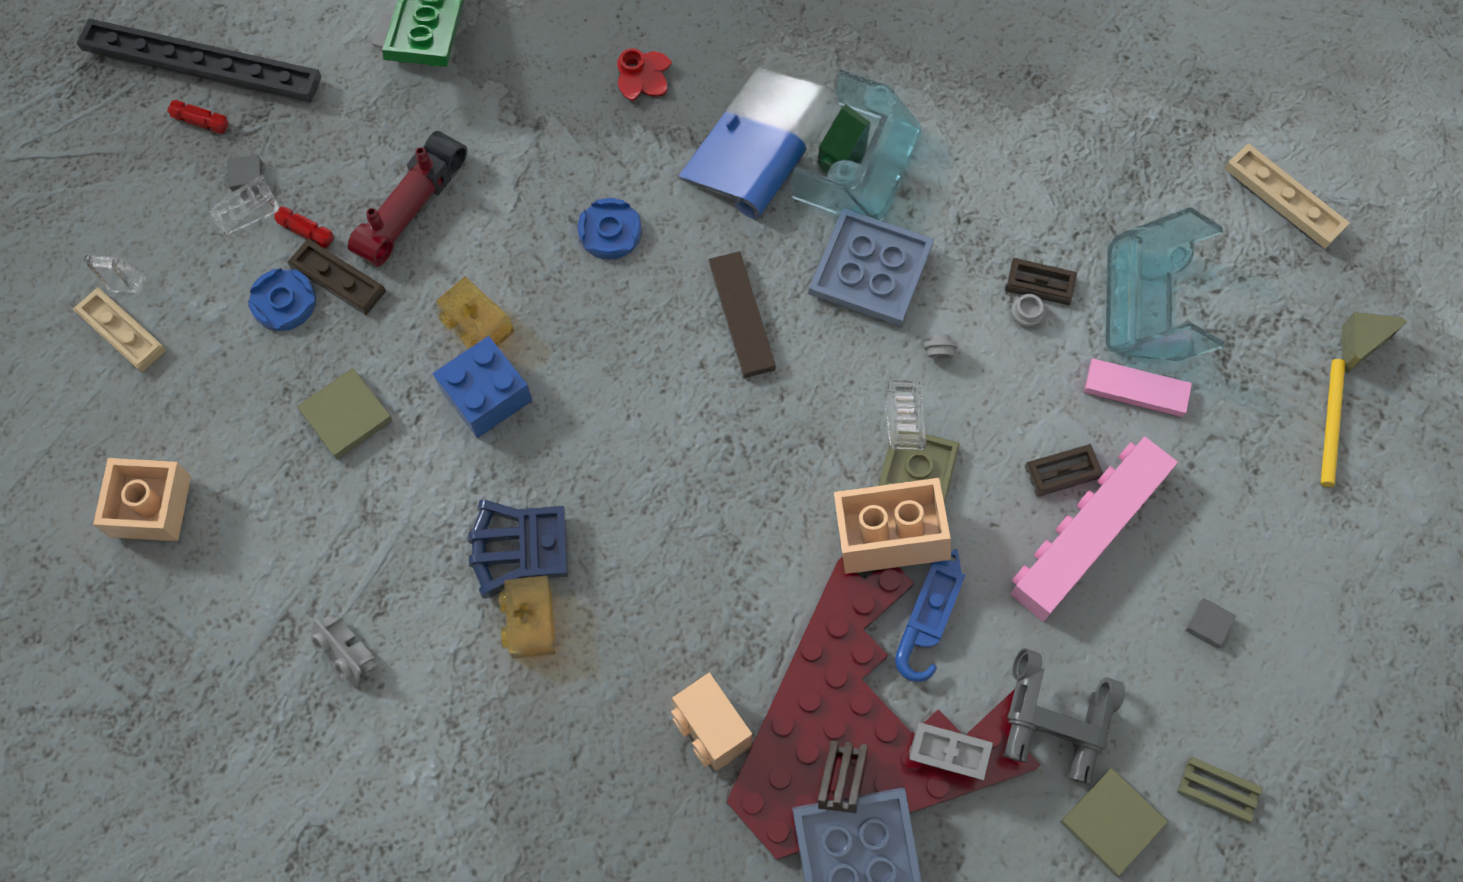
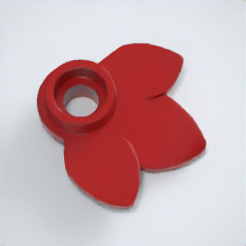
[617,48,672,101]

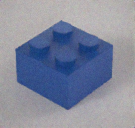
[432,336,532,438]

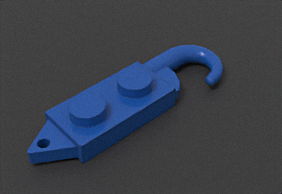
[895,549,965,682]

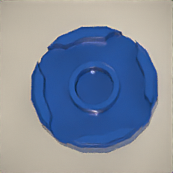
[577,198,642,260]
[248,268,316,331]

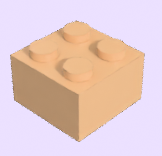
[93,458,191,541]
[671,672,752,772]

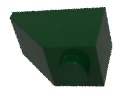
[817,104,871,182]

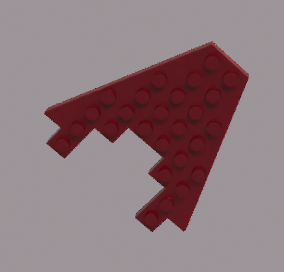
[726,557,1040,860]

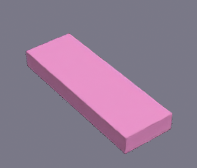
[1084,358,1192,417]

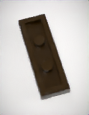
[287,239,386,315]

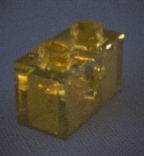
[435,276,514,349]
[499,576,556,659]

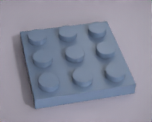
[808,208,934,327]
[792,787,922,882]

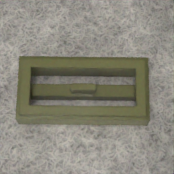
[1177,757,1263,824]

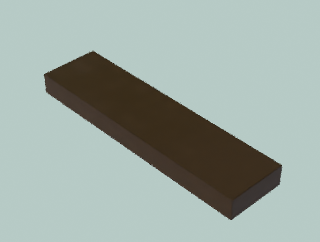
[709,251,776,378]

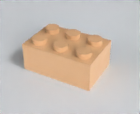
[834,478,951,574]

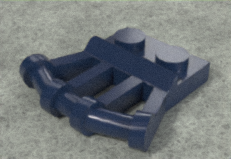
[468,500,568,599]

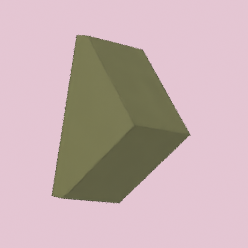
[1342,312,1407,373]

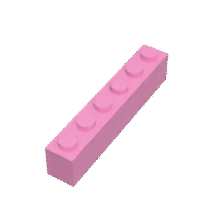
[1010,436,1178,622]

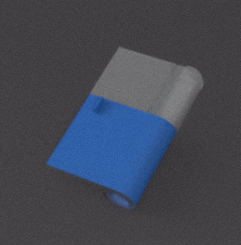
[679,67,839,219]

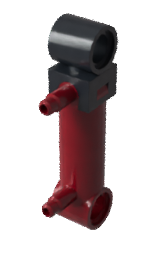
[347,131,467,267]

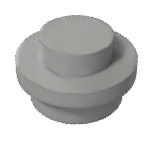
[1011,294,1045,327]
[924,335,958,359]

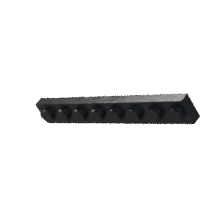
[77,18,322,102]

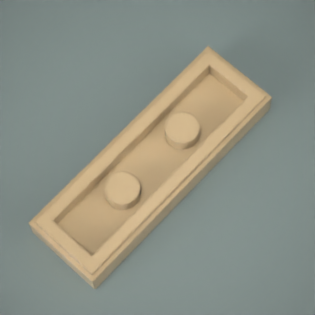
[73,287,167,373]

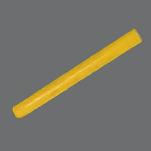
[1320,359,1346,487]

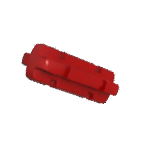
[167,100,229,134]
[274,206,334,248]

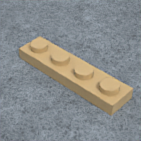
[1225,143,1350,249]

